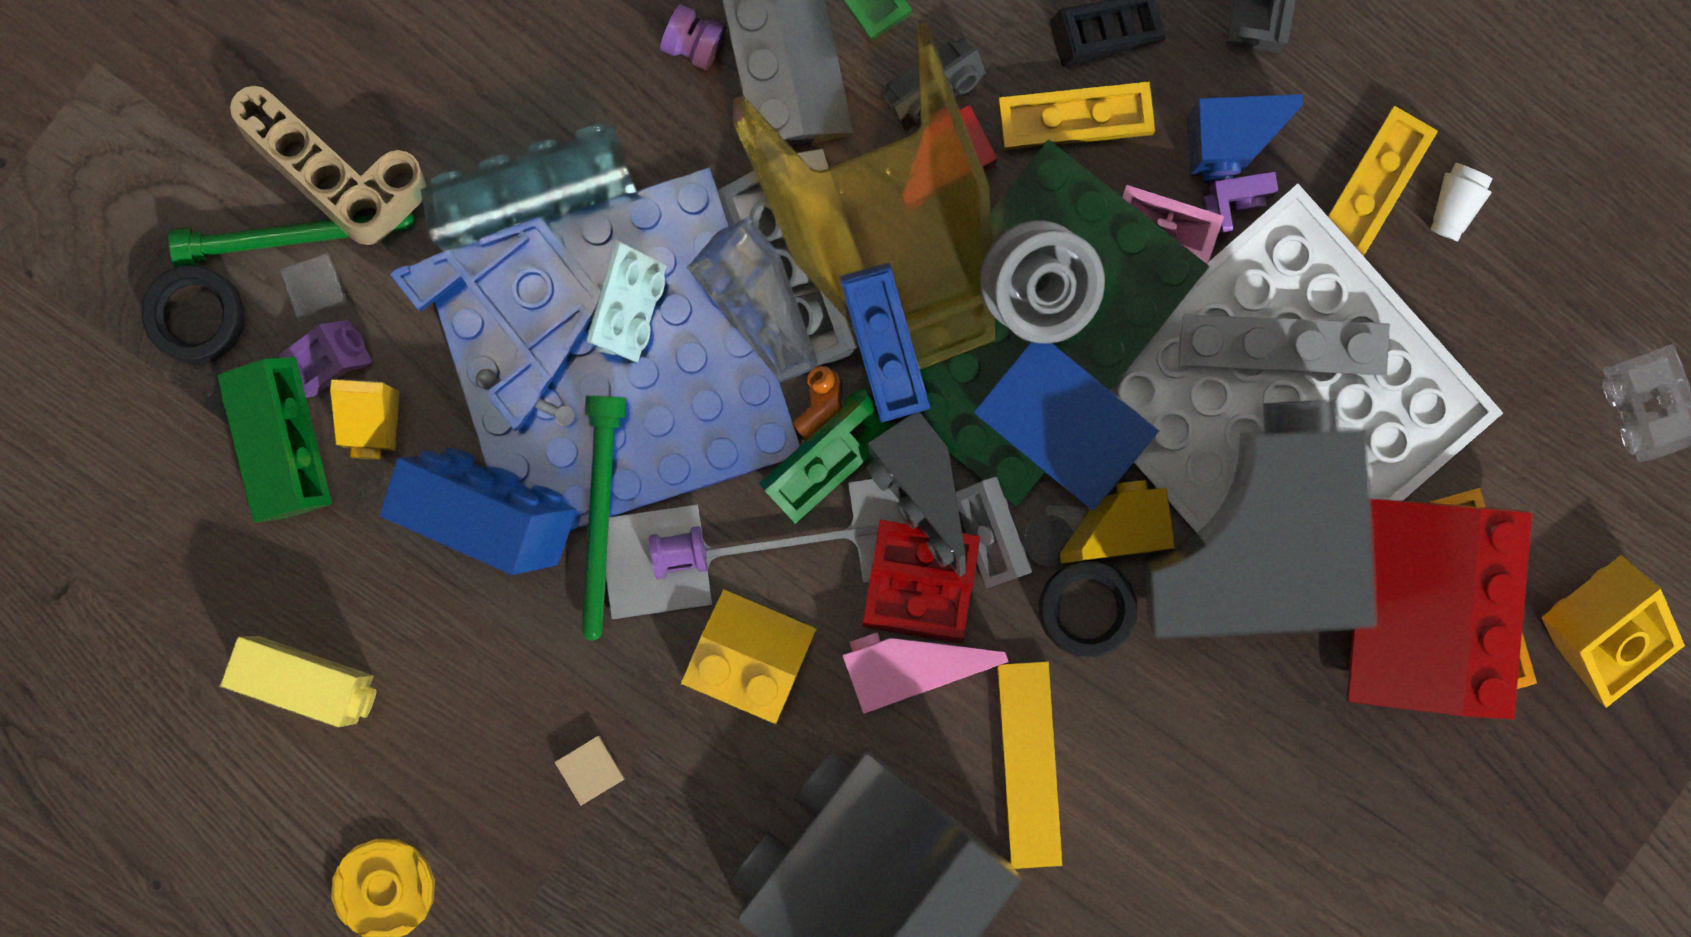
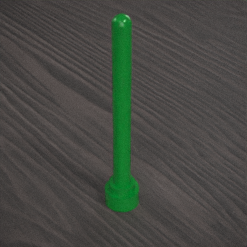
[168,213,415,268]
[582,395,627,641]

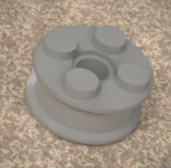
[980,220,1105,343]

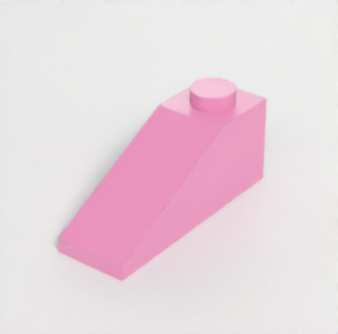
[843,632,1009,714]

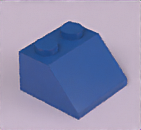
[1187,94,1303,184]

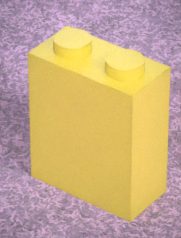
[221,636,376,727]

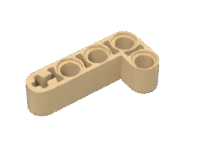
[230,86,427,245]

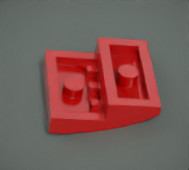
[862,520,980,643]

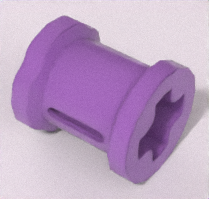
[648,526,708,580]

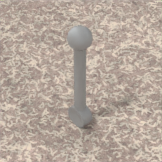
[476,368,575,426]

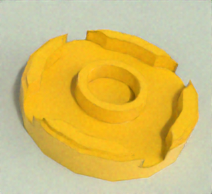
[331,838,435,937]

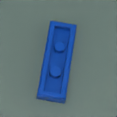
[840,262,930,422]

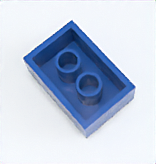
[380,448,577,575]

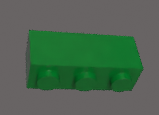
[217,357,332,523]

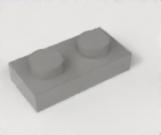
[955,476,1032,589]

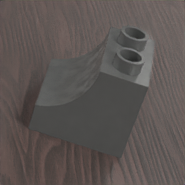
[1144,400,1377,638]
[729,749,1022,937]

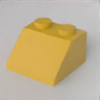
[1541,555,1685,708]
[681,589,817,724]

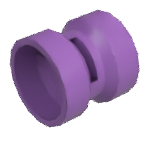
[660,4,727,71]

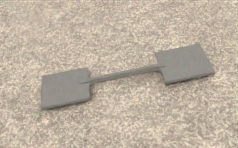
[606,479,907,619]

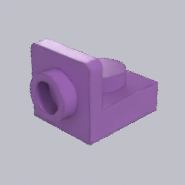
[1203,172,1279,237]
[279,320,372,398]

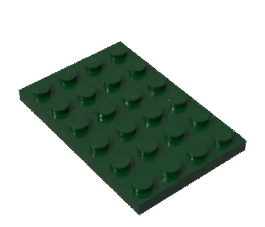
[859,139,1210,507]

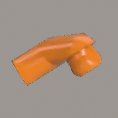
[792,365,842,441]

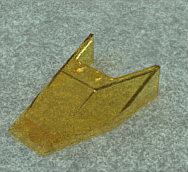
[734,21,995,369]

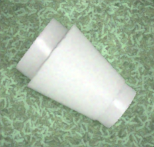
[1430,163,1493,242]

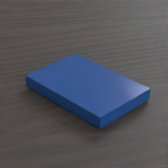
[974,342,1160,511]

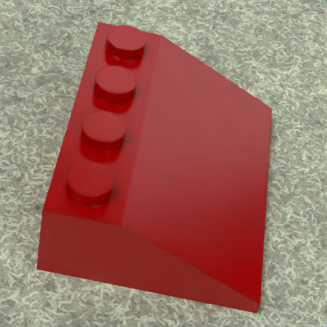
[1346,498,1533,720]

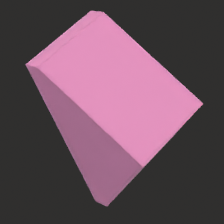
[1122,185,1224,265]

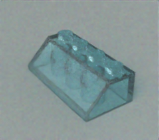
[420,124,637,251]

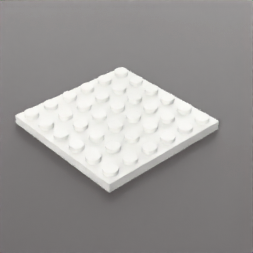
[1111,184,1503,533]

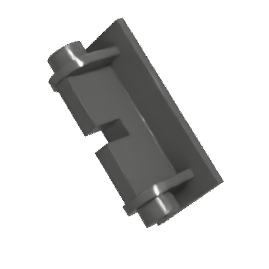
[881,37,987,132]

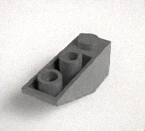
[867,412,966,578]

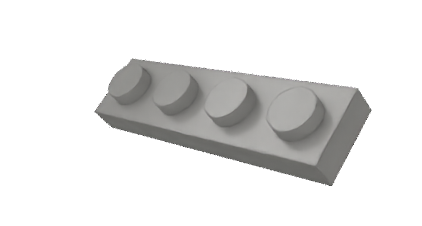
[1179,314,1390,376]

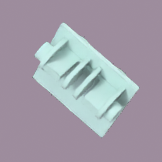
[587,241,666,363]

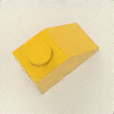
[330,380,400,460]
[1060,480,1175,563]

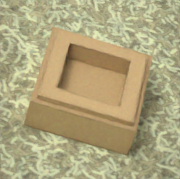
[555,735,626,806]

